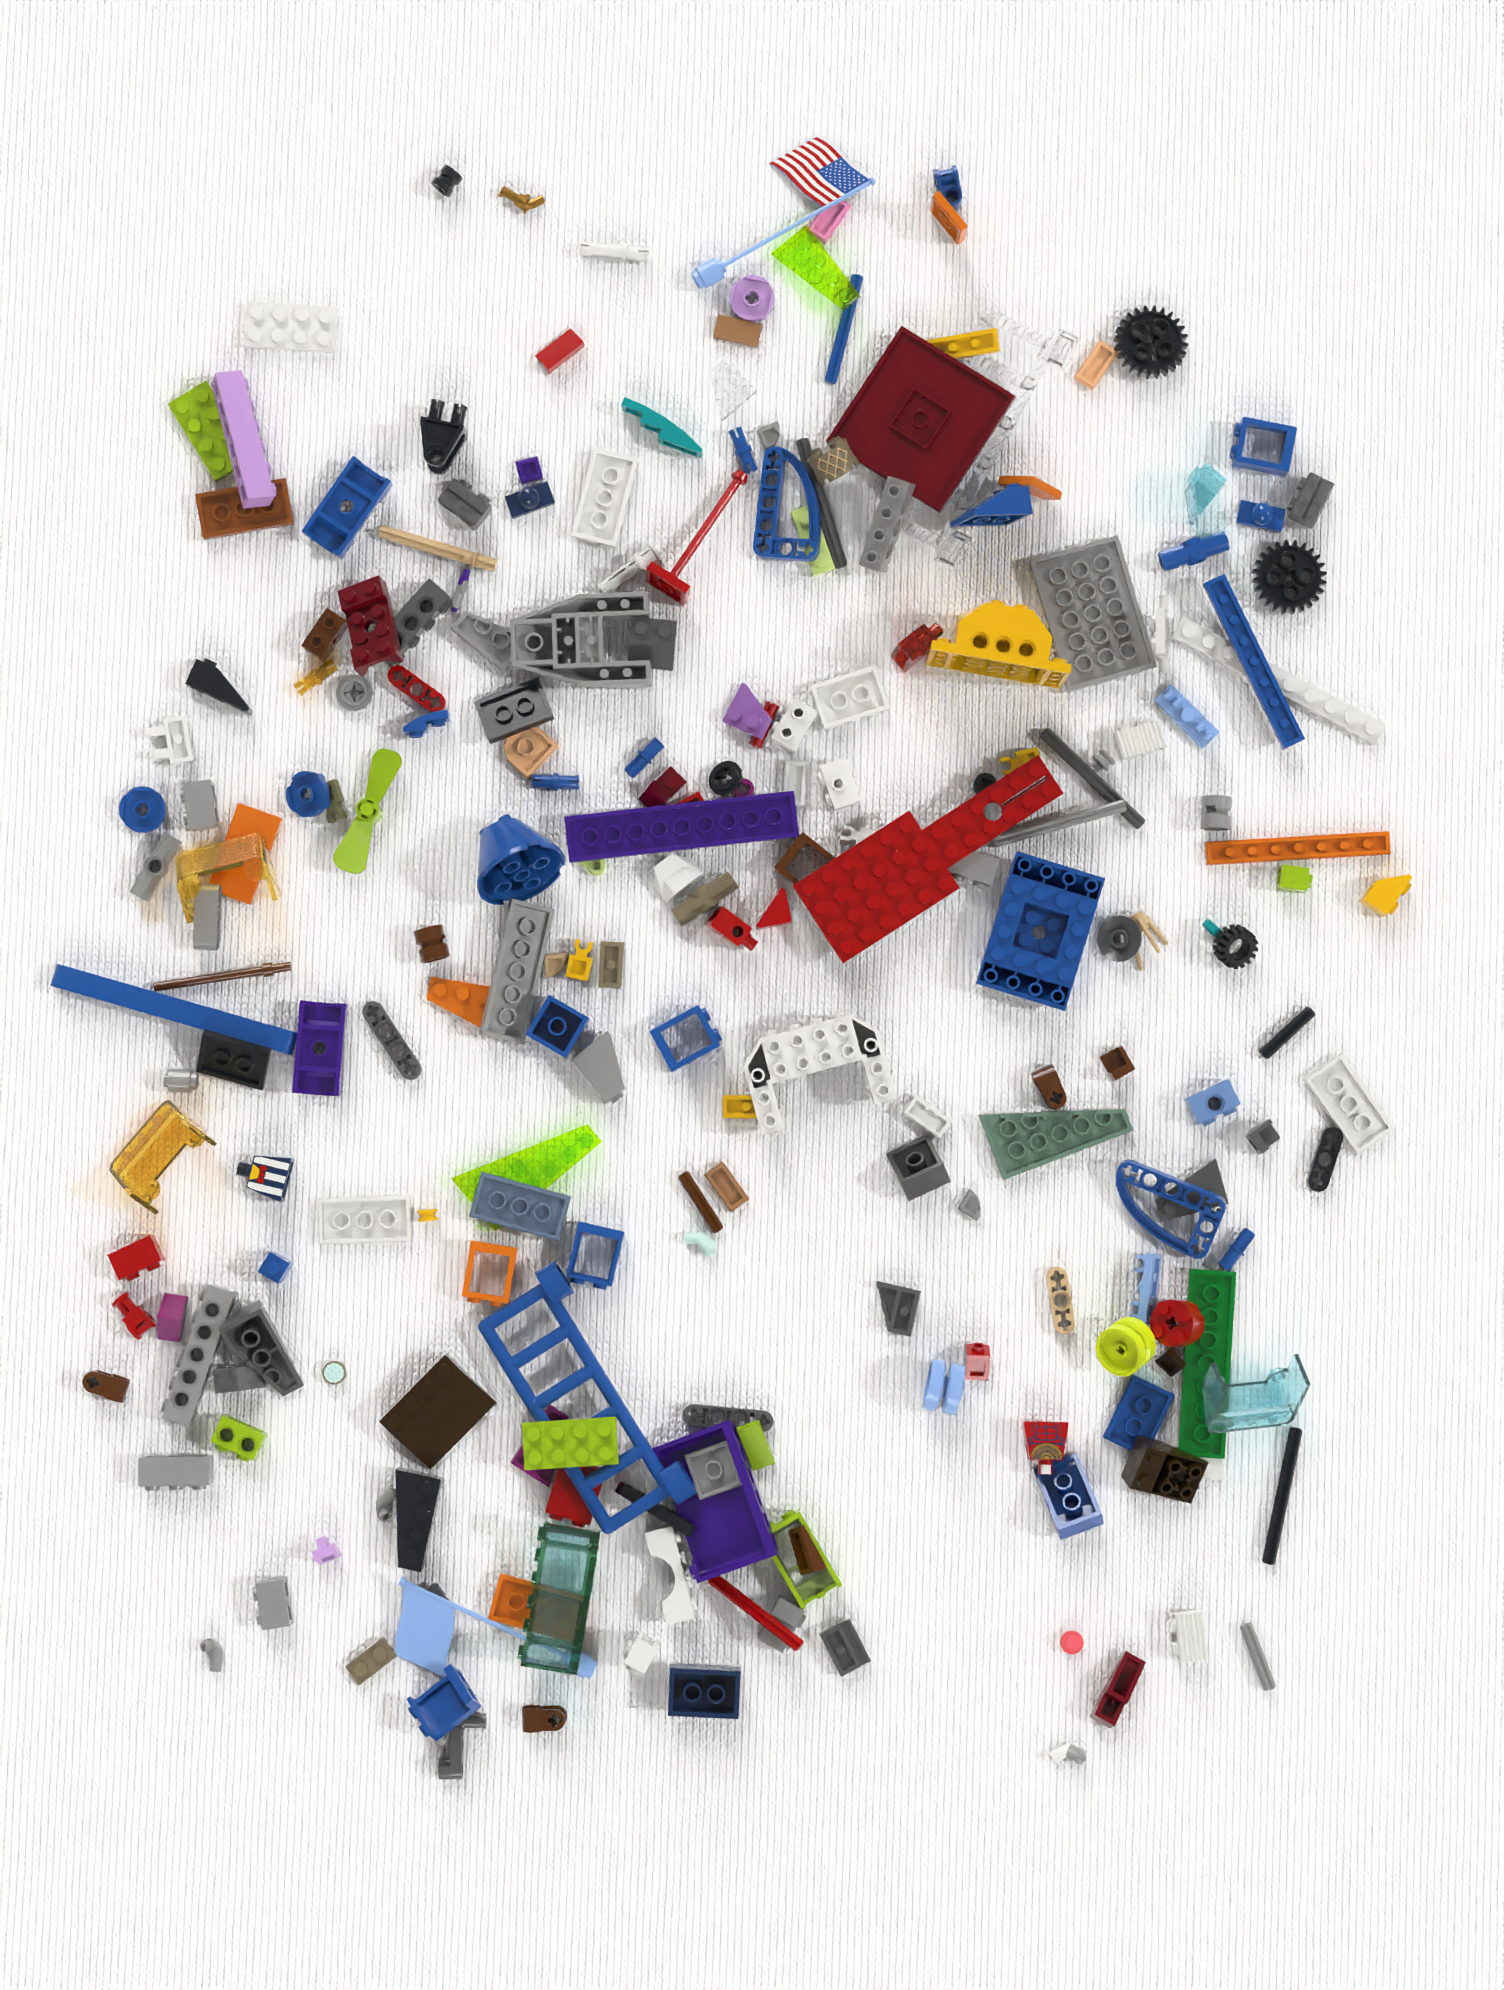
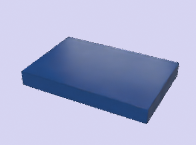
[1102,1374,1175,1451]

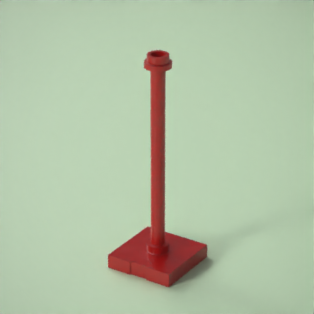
[645,469,748,606]

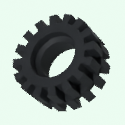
[1212,924,1258,969]

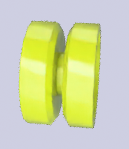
[1095,1317,1156,1377]

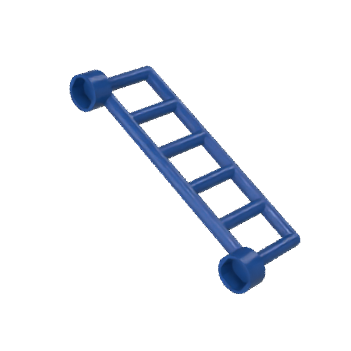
[478,1261,697,1534]

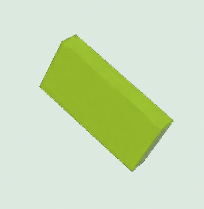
[737,1420,775,1471]

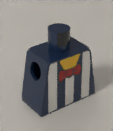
[236,1156,295,1202]

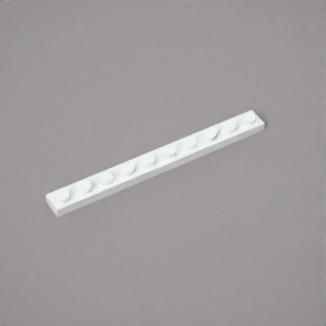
[1172,616,1386,745]

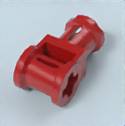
[111,1291,157,1340]

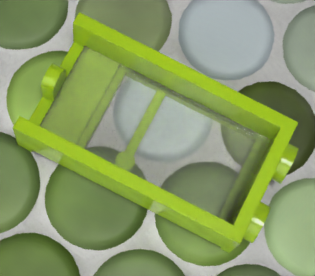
[769,1509,842,1609]

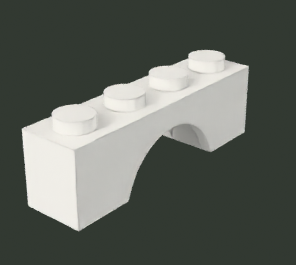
[645,1525,698,1625]

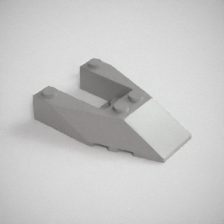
[510,591,652,688]

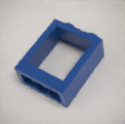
[1229,417,1297,477]
[650,1005,722,1073]
[566,1221,625,1290]

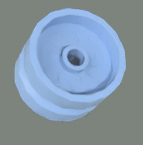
[922,1359,965,1416]

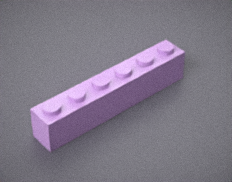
[211,370,276,509]

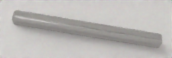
[992,800,1127,847]

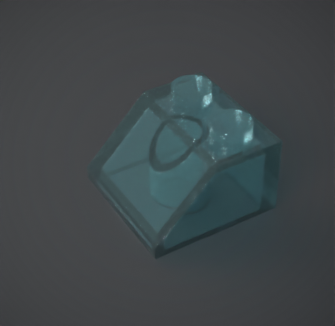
[1185,463,1227,525]

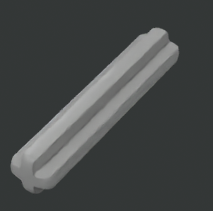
[1240,1622,1276,1691]

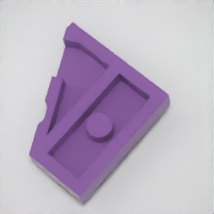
[722,682,772,740]

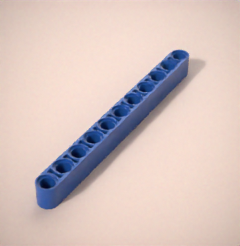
[50,964,297,1055]

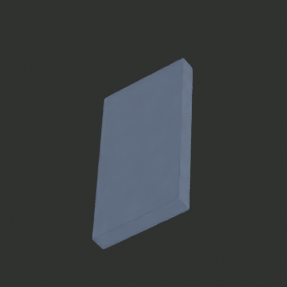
[469,1172,572,1241]

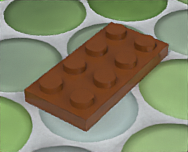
[195,478,294,541]

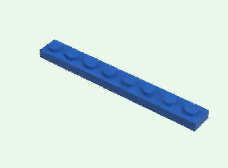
[1203,574,1305,750]

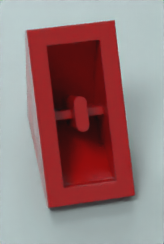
[756,887,792,930]

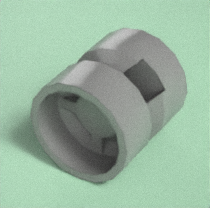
[1201,795,1232,831]

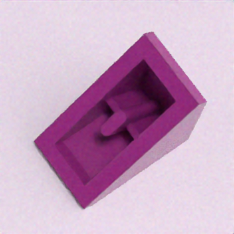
[157,1293,189,1343]

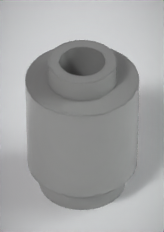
[163,1069,199,1093]

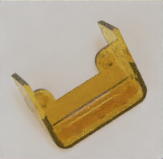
[175,833,282,924]
[109,1100,217,1215]

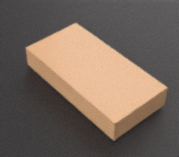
[1074,340,1119,391]

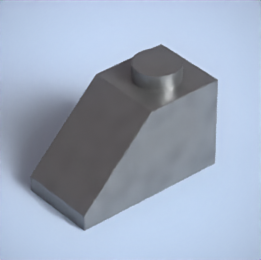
[213,1365,266,1394]

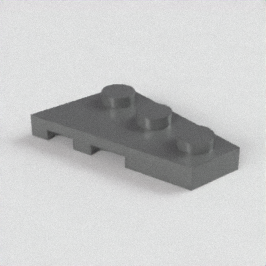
[1155,1159,1229,1222]

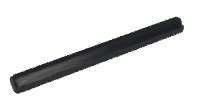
[1262,1427,1303,1565]

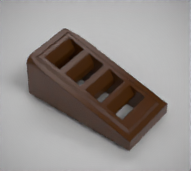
[788,1525,826,1576]

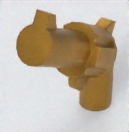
[498,186,545,214]

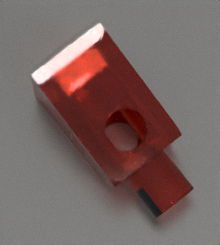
[890,623,944,673]

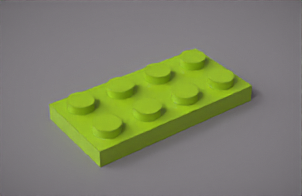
[168,380,234,483]
[522,1416,619,1470]

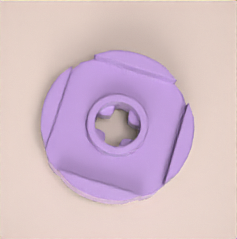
[729,275,775,322]

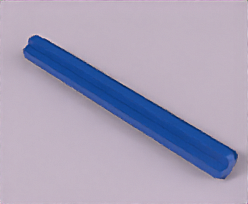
[825,274,863,384]

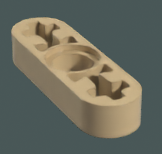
[1046,1267,1075,1334]

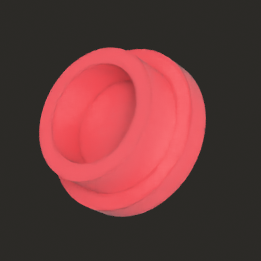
[1060,1630,1084,1655]

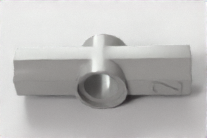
[129,832,183,902]

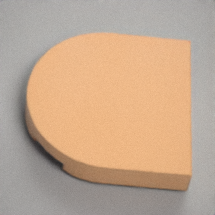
[504,726,559,780]

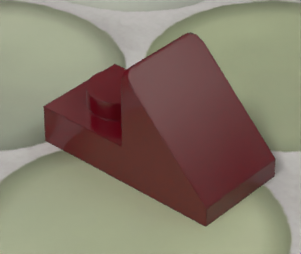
[638,766,687,807]

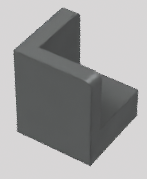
[1244,1119,1280,1154]

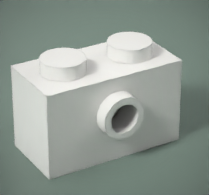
[817,757,861,812]

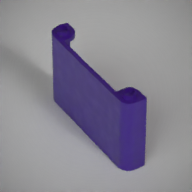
[652,1420,779,1584]

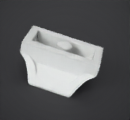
[652,853,703,903]

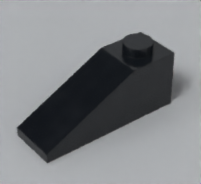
[185,658,253,715]

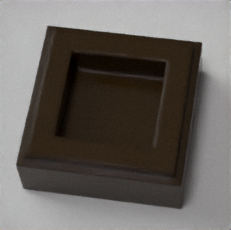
[1155,1348,1187,1377]

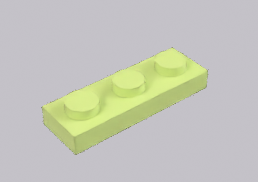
[791,505,835,577]

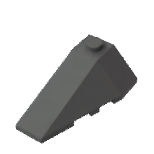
[218,1299,304,1396]

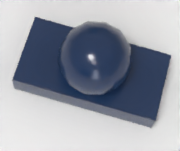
[505,481,555,519]

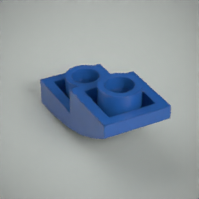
[403,709,451,738]

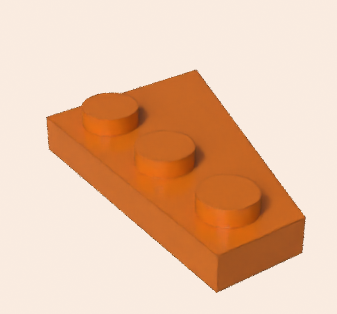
[427,977,489,1028]

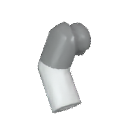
[1050,1744,1086,1764]

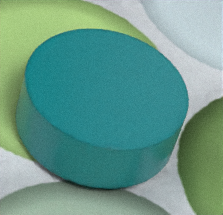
[1202,918,1223,939]

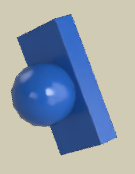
[1235,500,1286,533]

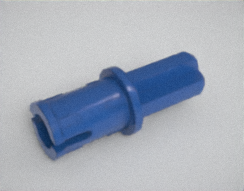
[624,737,665,778]
[1218,1228,1255,1271]

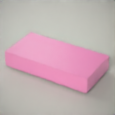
[807,200,851,245]

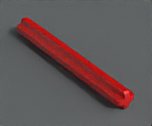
[708,1576,804,1651]

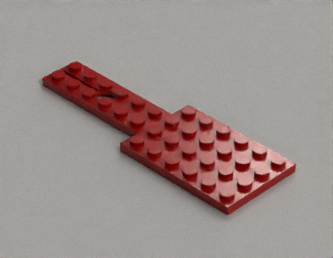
[792,755,1064,964]

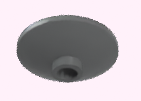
[1097,915,1142,962]

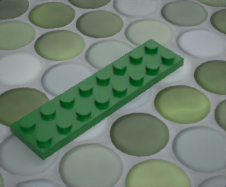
[1177,1268,1237,1459]

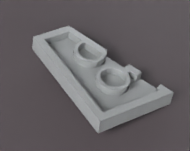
[450,611,511,673]

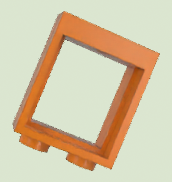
[462,1240,519,1307]

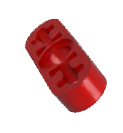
[387,665,446,713]

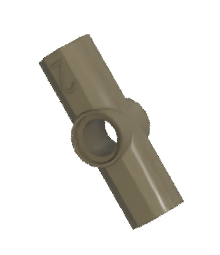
[671,872,739,926]

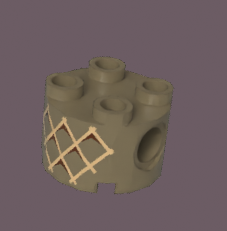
[806,435,859,486]

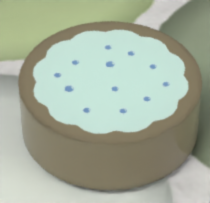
[322,1361,347,1385]

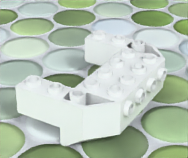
[743,1012,897,1136]

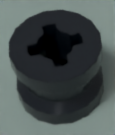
[973,772,997,794]

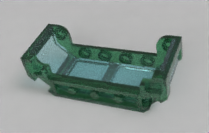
[517,1521,601,1675]

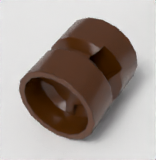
[413,924,450,964]

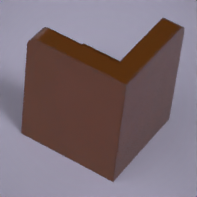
[1100,1045,1135,1081]

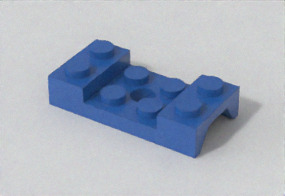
[302,456,393,560]

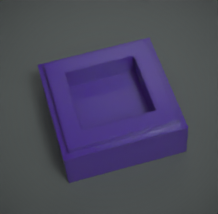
[515,456,544,485]

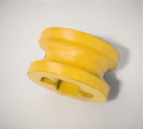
[417,1208,439,1222]

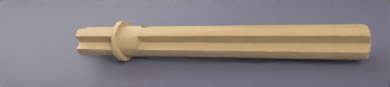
[378,525,498,572]

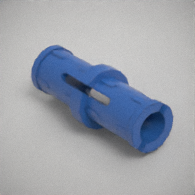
[728,427,758,475]
[532,773,579,791]

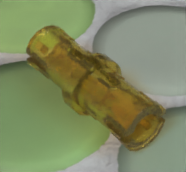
[293,658,339,697]

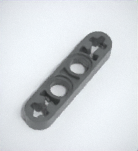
[362,1001,422,1080]
[683,1404,774,1432]

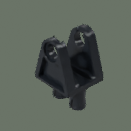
[420,399,468,475]

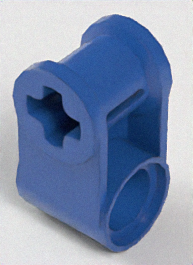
[933,165,962,212]

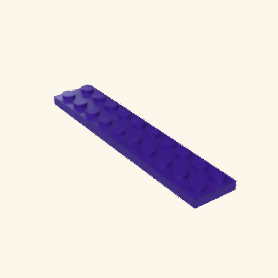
[564,791,799,863]

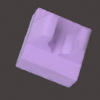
[312,1536,342,1565]

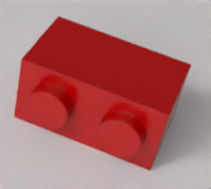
[107,1235,166,1282]

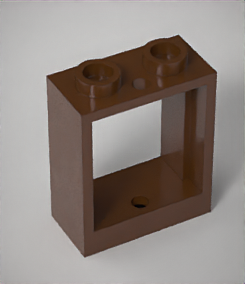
[774,832,835,885]

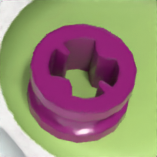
[734,778,754,797]

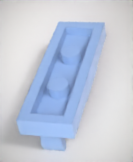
[1154,684,1219,749]
[1129,1253,1162,1324]

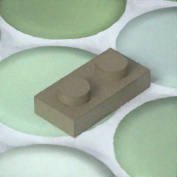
[598,941,624,989]
[345,1637,397,1685]

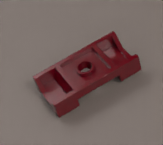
[338,575,403,677]

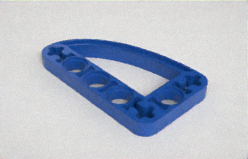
[753,446,821,562]
[1116,1159,1226,1259]

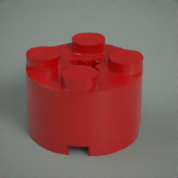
[1150,1300,1205,1347]

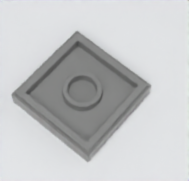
[684,1441,742,1500]

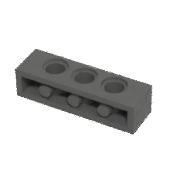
[383,578,452,668]

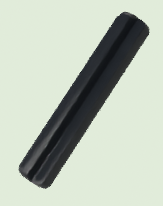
[1259,1006,1316,1060]

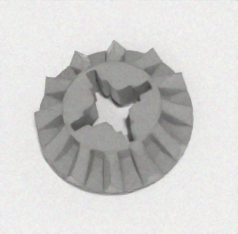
[336,674,373,712]

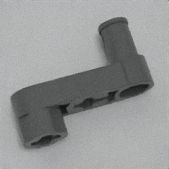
[438,1713,487,1780]

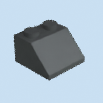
[628,616,678,671]
[886,1134,951,1201]

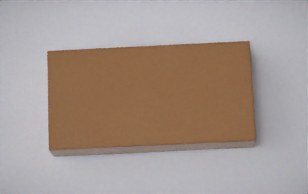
[713,314,763,348]
[704,1161,749,1212]

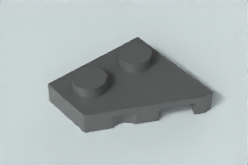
[876,1281,922,1337]

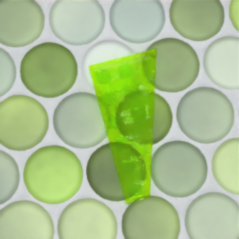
[451,1124,602,1232]

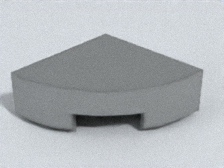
[757,421,780,451]
[957,1189,980,1221]

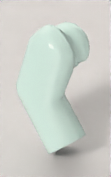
[685,1233,716,1257]

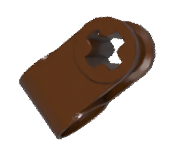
[1031,1063,1067,1110]
[82,1370,131,1403]
[522,1705,568,1733]

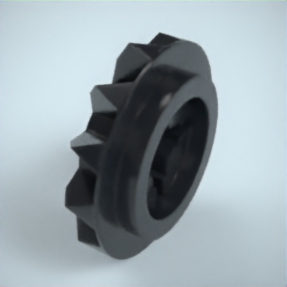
[709,761,744,797]

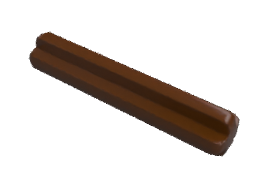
[678,1171,723,1233]

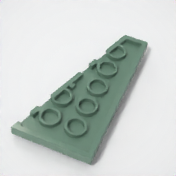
[978,1109,1134,1180]

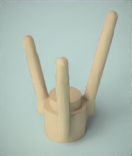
[1129,911,1169,971]

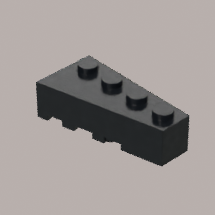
[395,1467,444,1572]

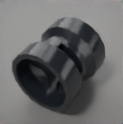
[431,164,463,197]

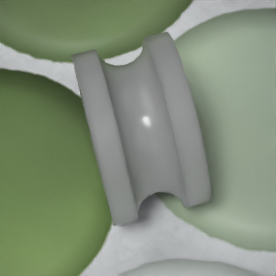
[1093,749,1115,771]

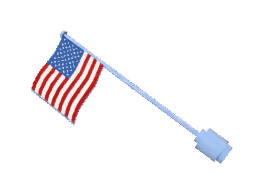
[691,137,876,289]

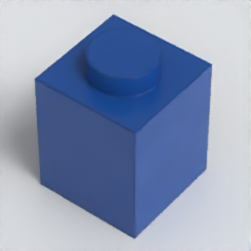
[258,1251,293,1284]

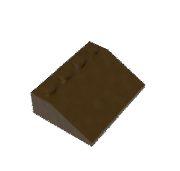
[379,1353,497,1469]

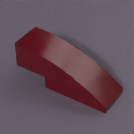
[1090,1651,1146,1728]

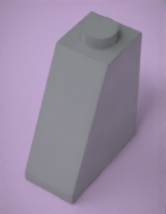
[572,1031,625,1104]

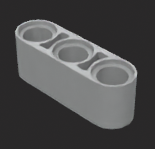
[193,883,222,951]

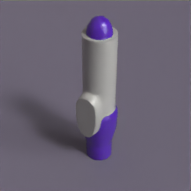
[451,569,471,613]

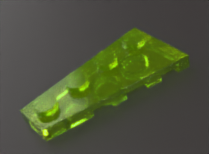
[771,225,861,311]

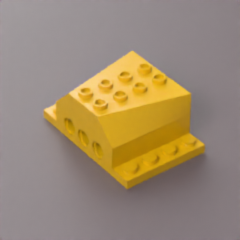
[925,600,1072,689]

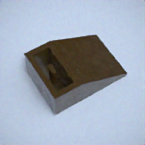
[1121,1435,1209,1504]

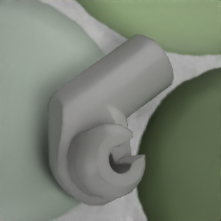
[376,1486,396,1522]
[200,1638,224,1672]

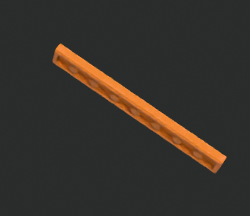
[1204,831,1391,866]

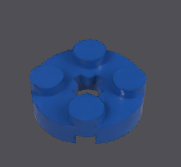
[286,771,330,817]
[119,786,167,833]

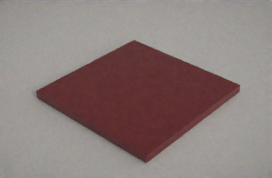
[826,326,1016,514]

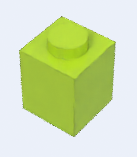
[1276,864,1313,893]

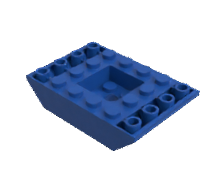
[976,851,1105,1011]

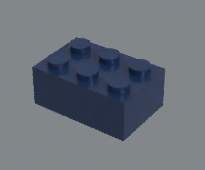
[668,1664,741,1719]

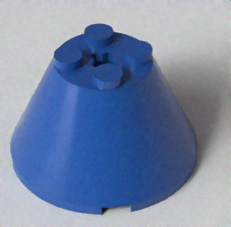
[477,814,565,905]

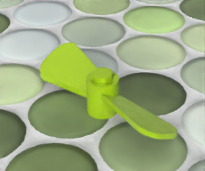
[333,748,402,874]

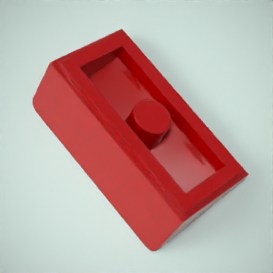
[535,328,585,374]

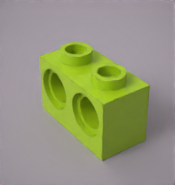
[210,1414,268,1462]

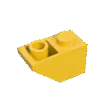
[1360,874,1412,917]

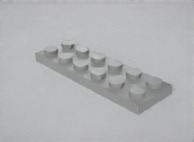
[479,899,555,1045]

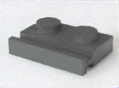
[819,1618,871,1677]

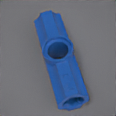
[1158,531,1230,572]

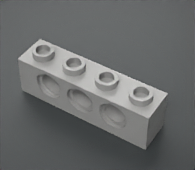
[858,476,916,573]

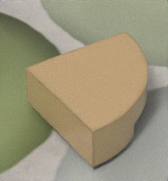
[544,953,567,978]

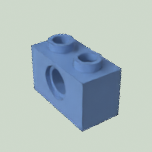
[1184,1079,1241,1126]

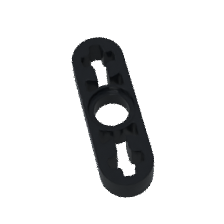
[1306,1127,1343,1192]

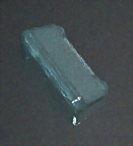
[1202,1354,1311,1434]

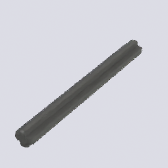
[796,438,847,569]
[1040,727,1146,829]

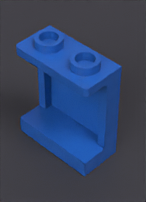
[406,1664,482,1741]

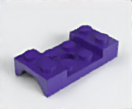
[292,1000,348,1097]

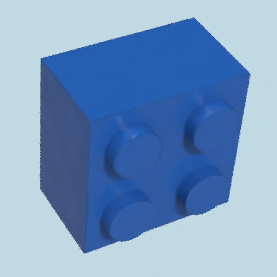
[525,995,590,1059]

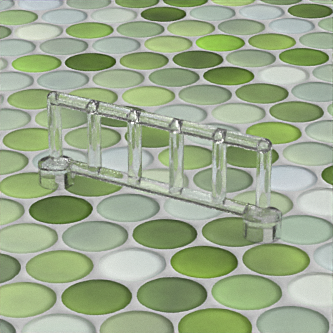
[874,309,1079,570]

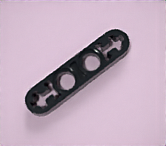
[614,1480,697,1537]

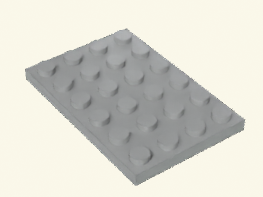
[1029,535,1157,693]

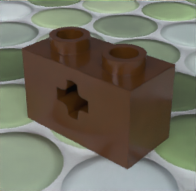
[301,608,348,663]

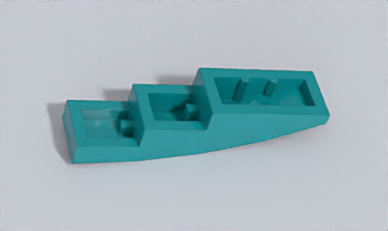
[621,397,703,458]

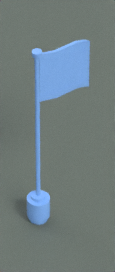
[395,1576,598,1679]

